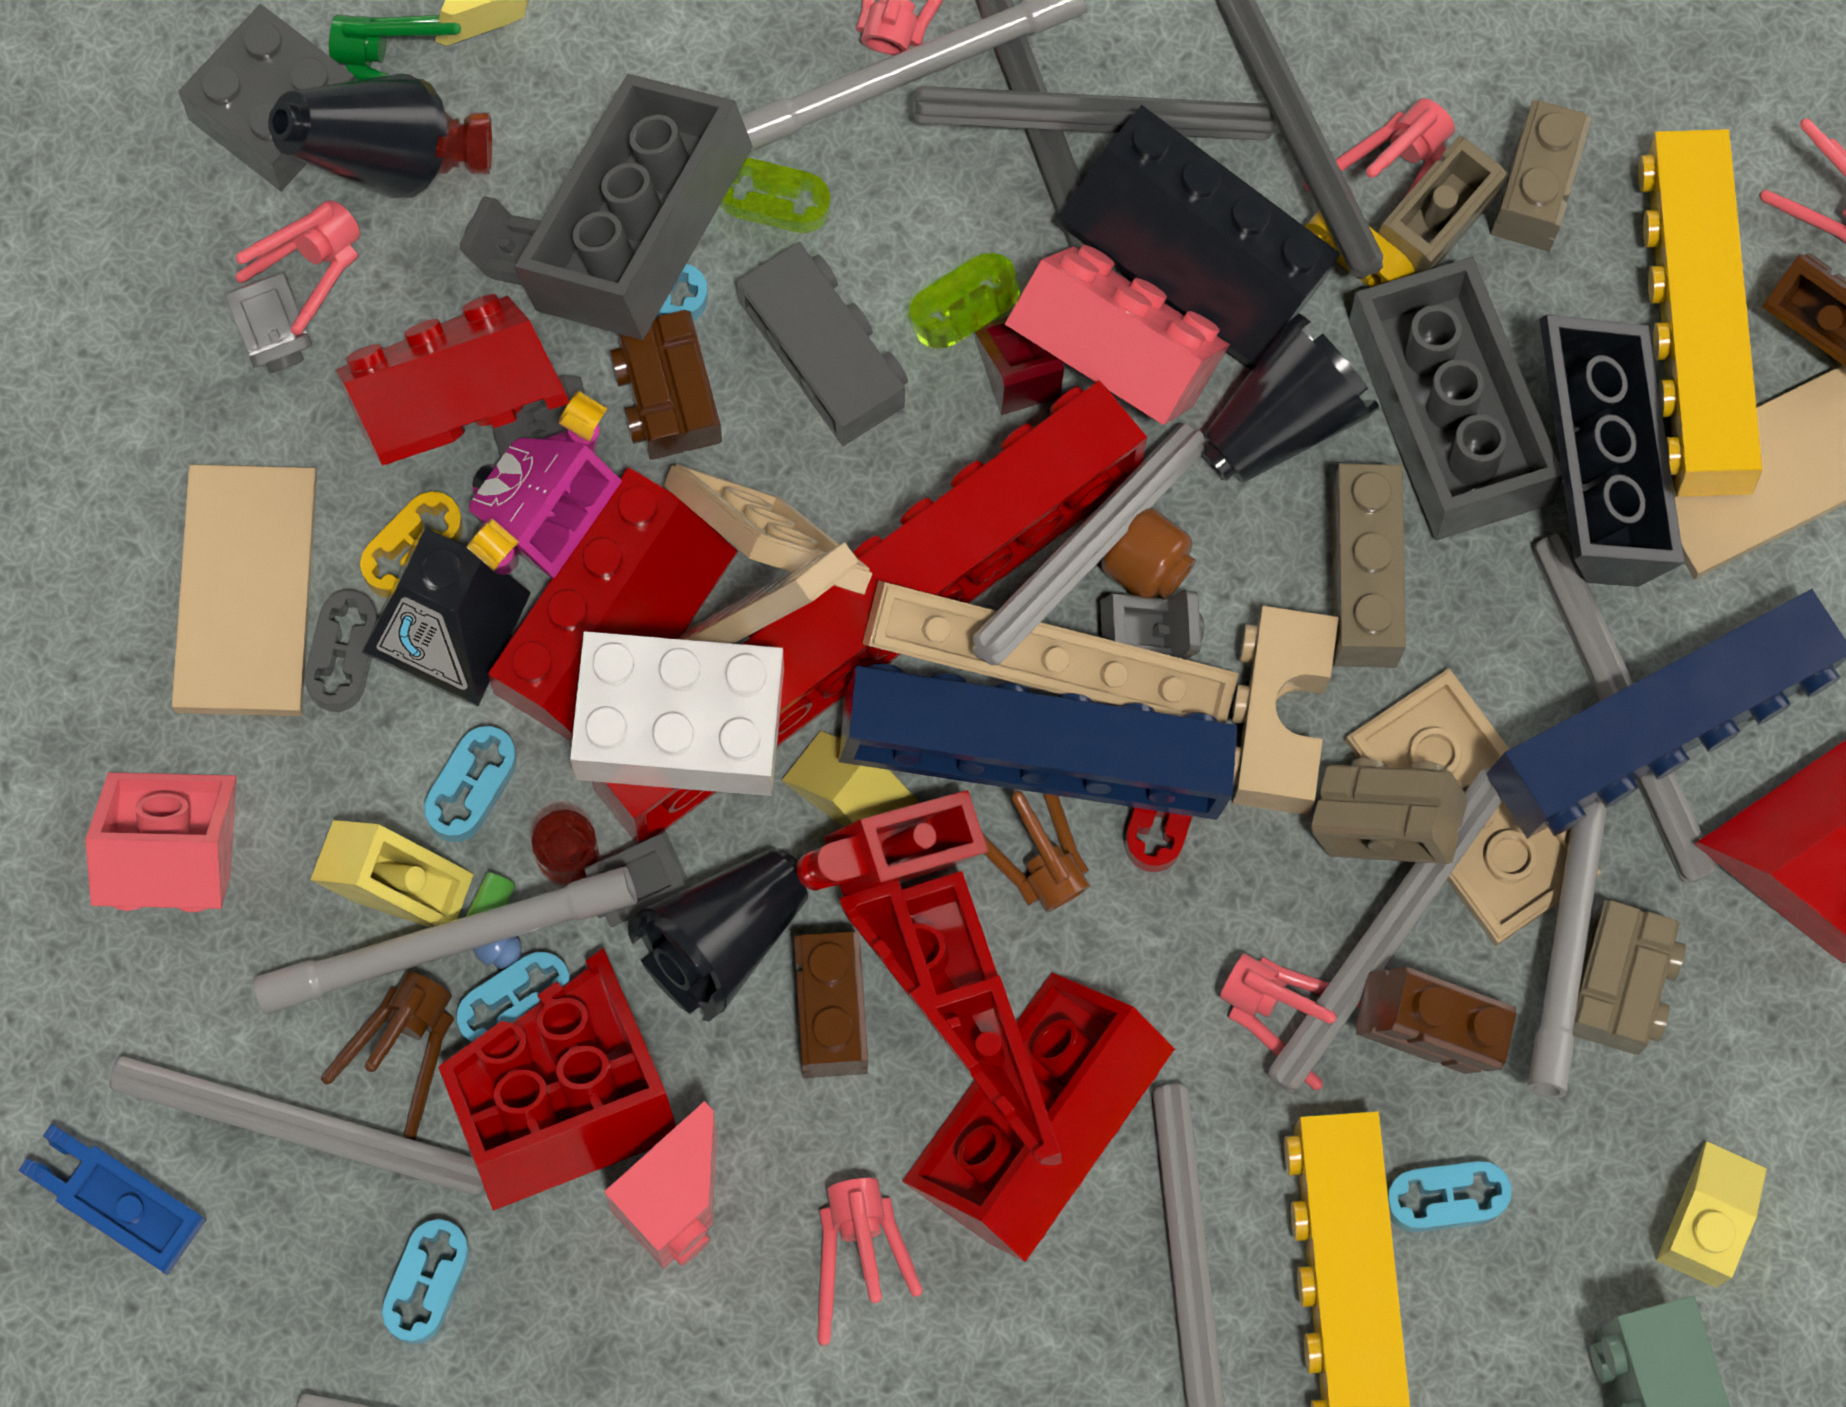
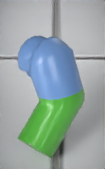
[466,872,522,970]

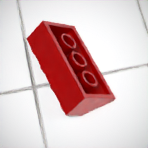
[488,467,738,742]
[902,972,1175,1262]

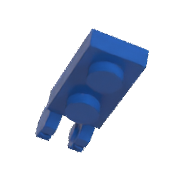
[18,1124,206,1276]

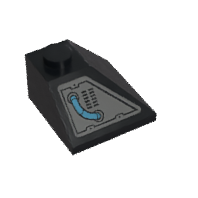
[361,527,531,707]

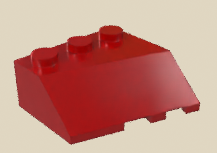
[335,294,570,466]
[1693,739,1846,963]
[438,948,676,1211]

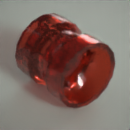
[435,112,492,174]
[531,809,600,886]

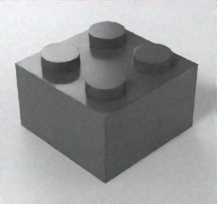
[178,3,355,192]

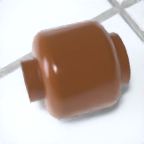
[1101,507,1196,600]

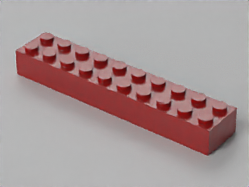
[592,380,1148,845]

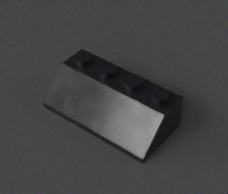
[1056,105,1341,370]
[1539,314,1685,587]

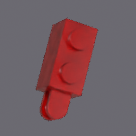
[797,790,988,897]

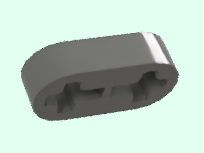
[305,590,378,712]

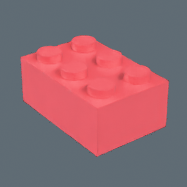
[1005,245,1230,425]

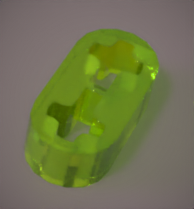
[720,157,831,233]
[910,253,1020,349]

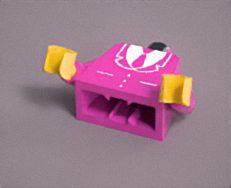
[467,390,622,578]

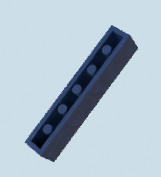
[1486,589,1846,839]
[838,664,1237,820]

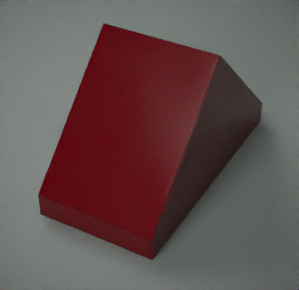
[971,316,1064,415]

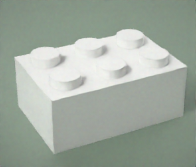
[570,632,784,796]

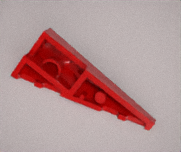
[839,871,1063,1165]

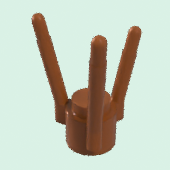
[982,791,1091,912]

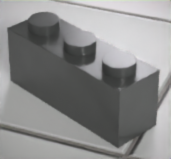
[737,241,908,447]

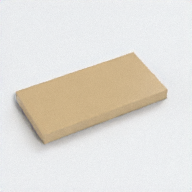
[1671,365,1846,580]
[664,464,873,594]
[172,465,318,716]
[1345,669,1601,947]

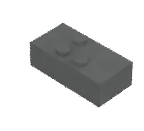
[515,74,753,340]
[1349,256,1562,541]

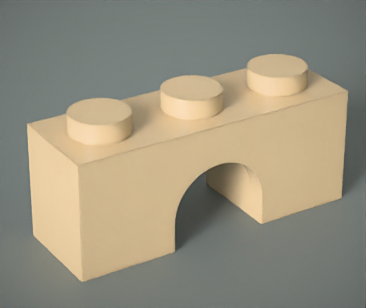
[1232,606,1339,815]

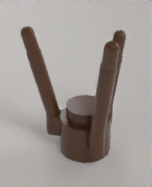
[321,971,454,1141]

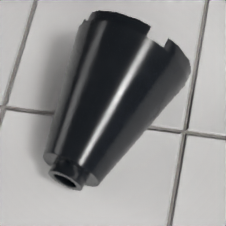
[268,73,447,198]
[1202,313,1379,483]
[628,850,808,1022]

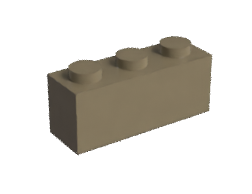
[1331,464,1406,668]

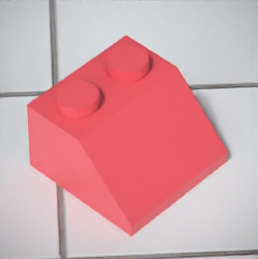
[85,772,237,912]
[604,1101,717,1269]

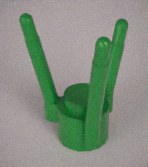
[329,14,461,80]

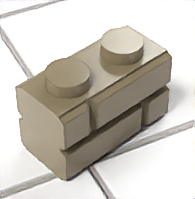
[1491,100,1592,252]
[1378,136,1508,274]
[1311,758,1467,864]
[1573,900,1686,1055]

